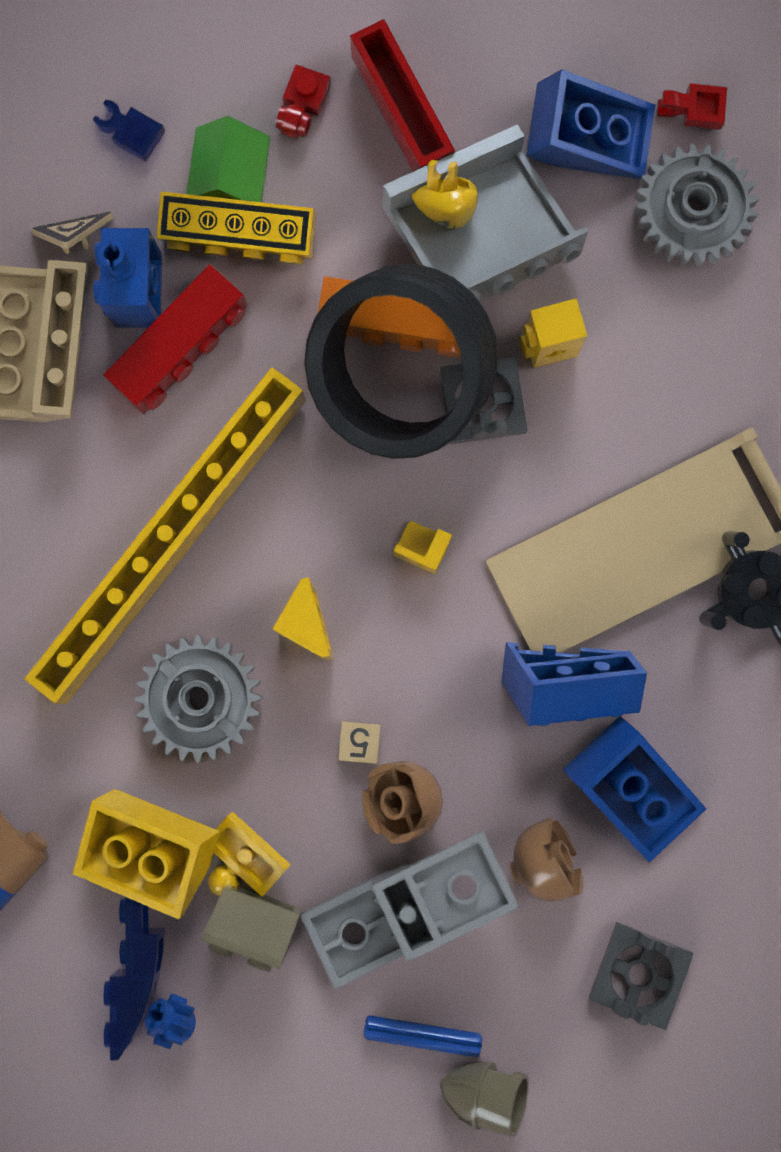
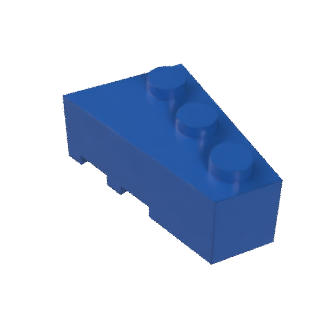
[501,642,647,726]

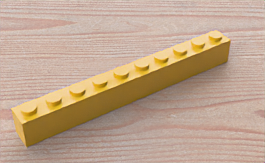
[24,367,306,704]

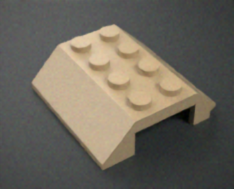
[0,260,88,423]

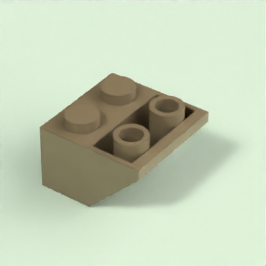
[201,884,303,971]

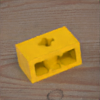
[520,298,587,368]

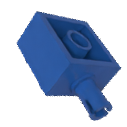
[94,228,163,328]

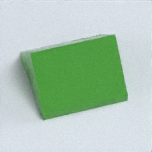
[186,116,270,202]

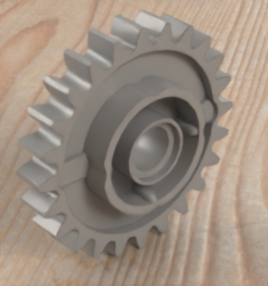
[633,143,759,268]
[134,635,263,762]

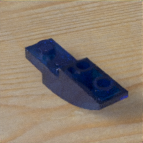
[103,897,165,1060]

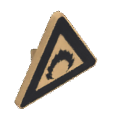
[31,211,114,254]

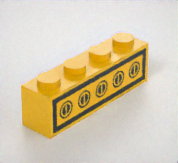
[156,191,317,264]

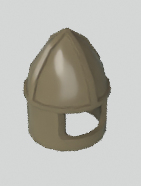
[440,1062,529,1138]

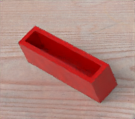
[350,19,455,172]
[103,264,248,414]

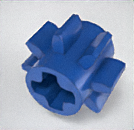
[145,993,196,1049]

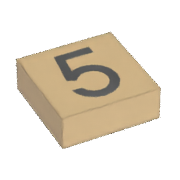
[338,721,381,764]

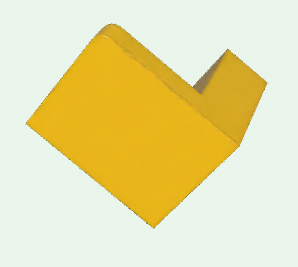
[393,521,452,574]

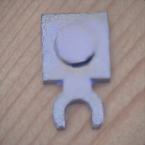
[93,100,165,162]

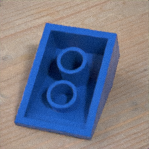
[526,69,655,179]
[562,716,707,863]

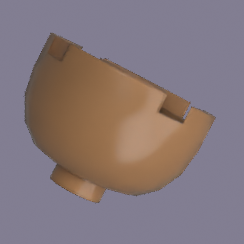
[362,761,443,844]
[510,818,584,902]

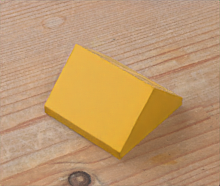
[272,577,334,661]

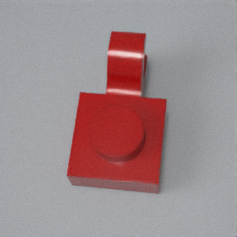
[657,83,728,130]

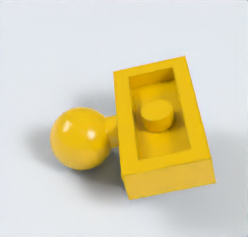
[208,811,291,897]

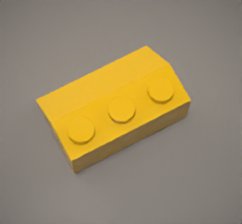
[73,789,220,919]

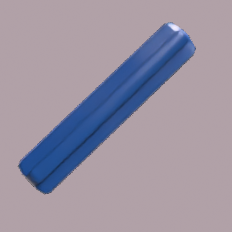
[363,1015,482,1057]

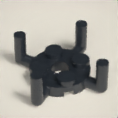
[699,531,781,646]

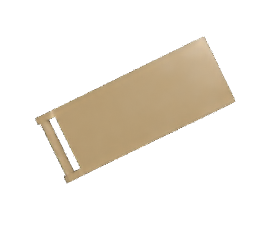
[486,427,781,653]

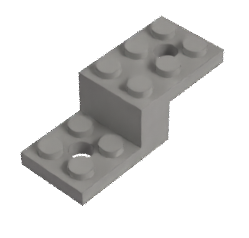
[300,830,519,989]

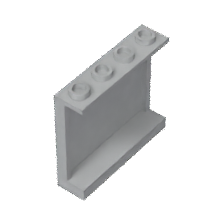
[382,125,588,302]

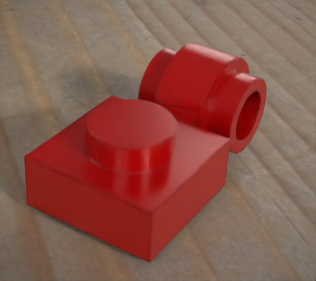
[276,64,331,139]

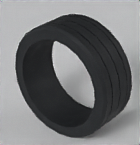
[304,264,498,459]

